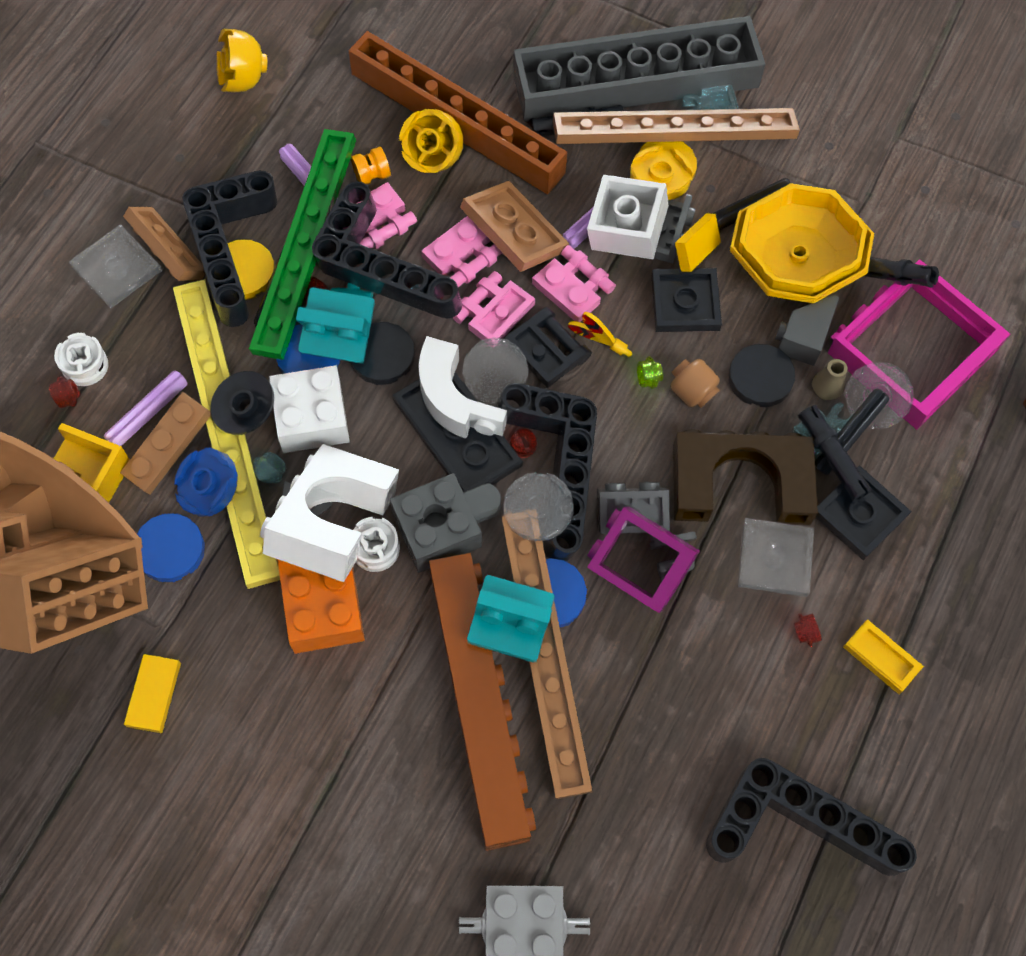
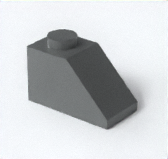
[775,295,839,366]

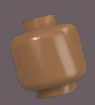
[670,359,720,408]

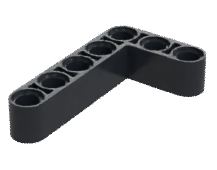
[182,170,277,327]
[312,181,463,319]
[495,383,597,561]
[706,758,917,876]

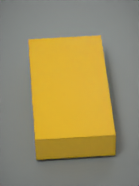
[675,213,721,272]
[843,619,924,694]
[124,654,181,733]

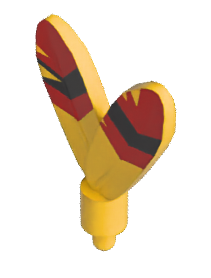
[567,312,632,357]

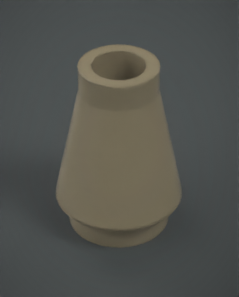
[812,359,848,400]

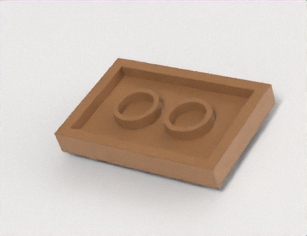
[460,181,569,272]

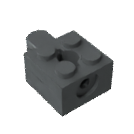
[390,473,501,573]

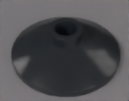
[210,371,274,435]

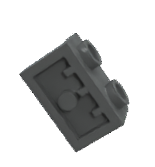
[597,482,670,534]

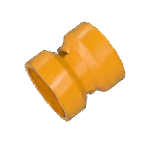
[351,147,391,184]

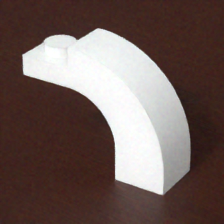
[419,336,507,438]

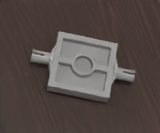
[459,885,590,956]

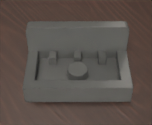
[654,194,696,263]

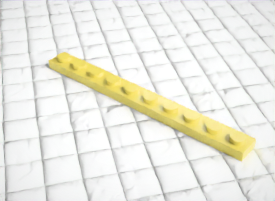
[173,279,280,589]

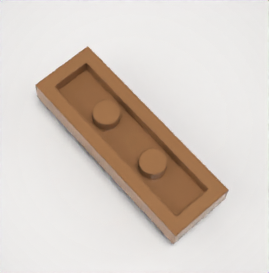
[123,207,205,281]
[120,391,211,495]

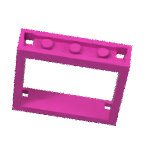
[828,259,1010,430]

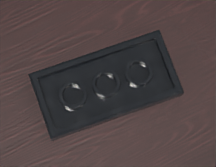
[392,372,523,492]

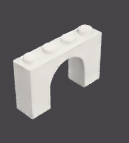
[260,444,399,582]

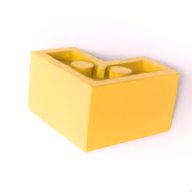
[53,423,130,503]

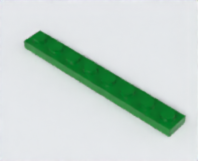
[249,129,356,360]

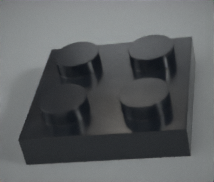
[651,268,722,332]
[816,466,912,561]

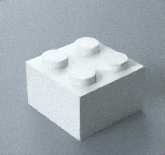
[587,175,669,259]
[269,365,350,453]

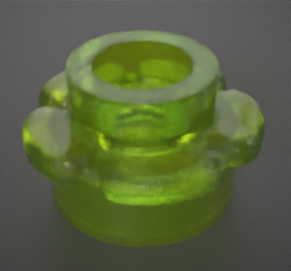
[637,357,663,389]

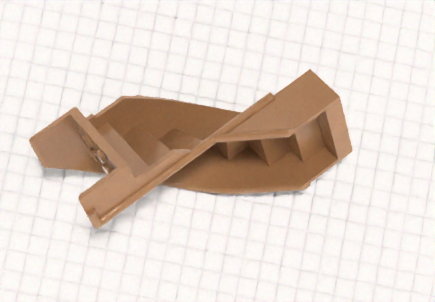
[0,432,148,654]

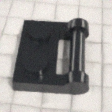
[505,307,592,388]

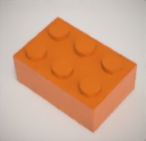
[277,559,365,654]

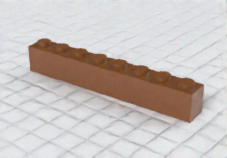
[348,31,567,195]
[429,553,536,851]

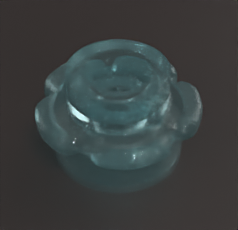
[253,452,286,484]

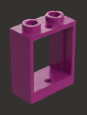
[587,507,700,613]

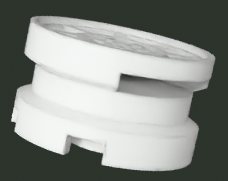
[54,333,108,386]
[353,517,400,572]

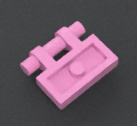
[343,182,417,249]
[421,216,502,287]
[532,245,616,322]
[453,271,535,348]

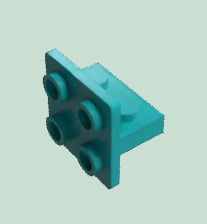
[296,288,375,363]
[467,575,554,662]

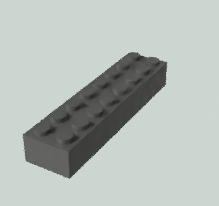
[513,16,766,122]

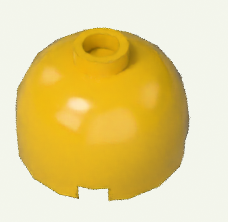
[217,28,267,93]
[399,109,463,173]

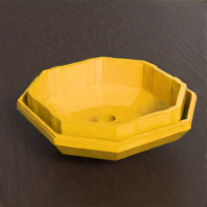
[730,183,874,304]

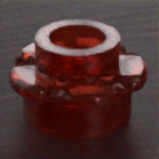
[49,376,80,408]
[793,613,822,647]

